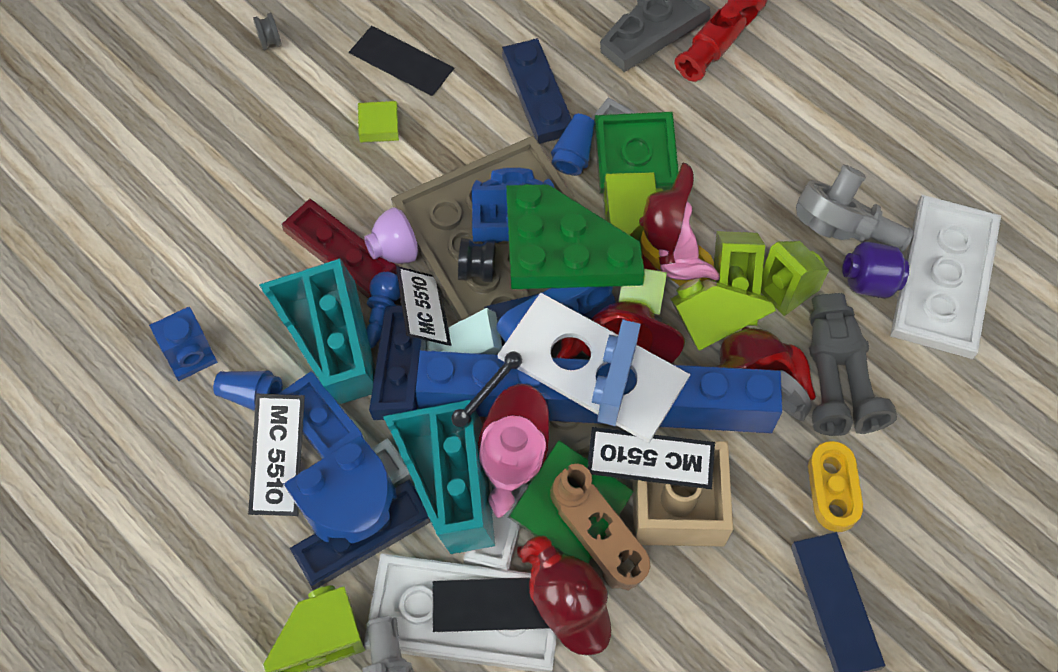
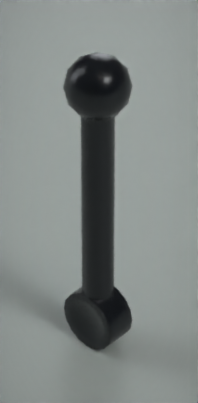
[451,351,522,428]

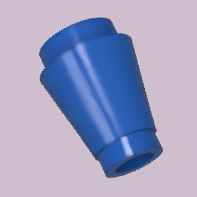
[551,114,595,176]
[213,370,283,411]

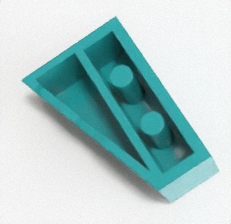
[259,259,375,404]
[383,400,495,554]

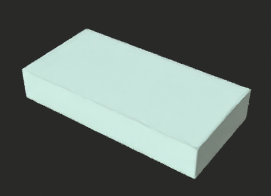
[426,308,502,355]

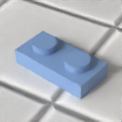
[592,320,641,426]

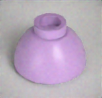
[364,207,418,264]

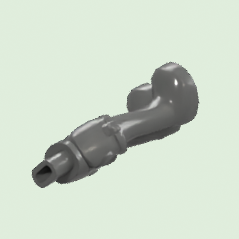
[809,293,897,436]

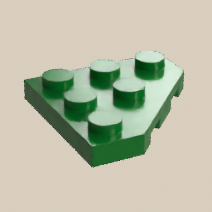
[506,184,645,289]

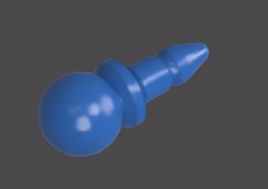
[366,271,400,348]

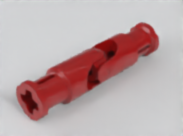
[674,0,767,82]

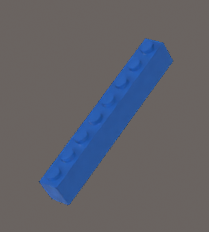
[416,350,782,433]

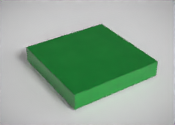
[594,112,679,194]
[508,441,634,564]

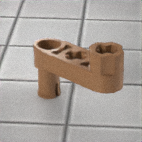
[550,464,651,591]

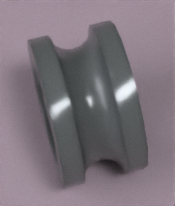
[253,13,282,51]

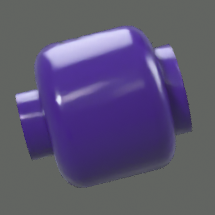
[842,241,909,299]

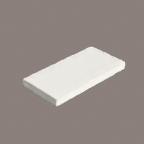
[890,195,1001,359]
[364,553,557,672]

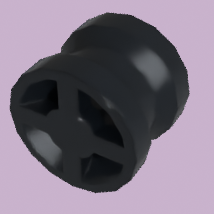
[458,238,496,283]

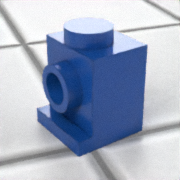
[149,306,218,381]

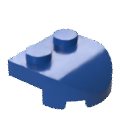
[472,168,555,243]
[283,435,397,543]

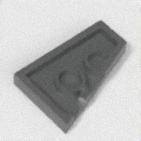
[600,0,710,72]

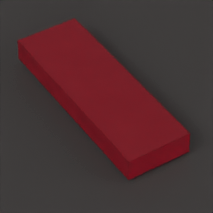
[281,198,397,298]

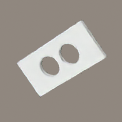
[498,293,690,443]

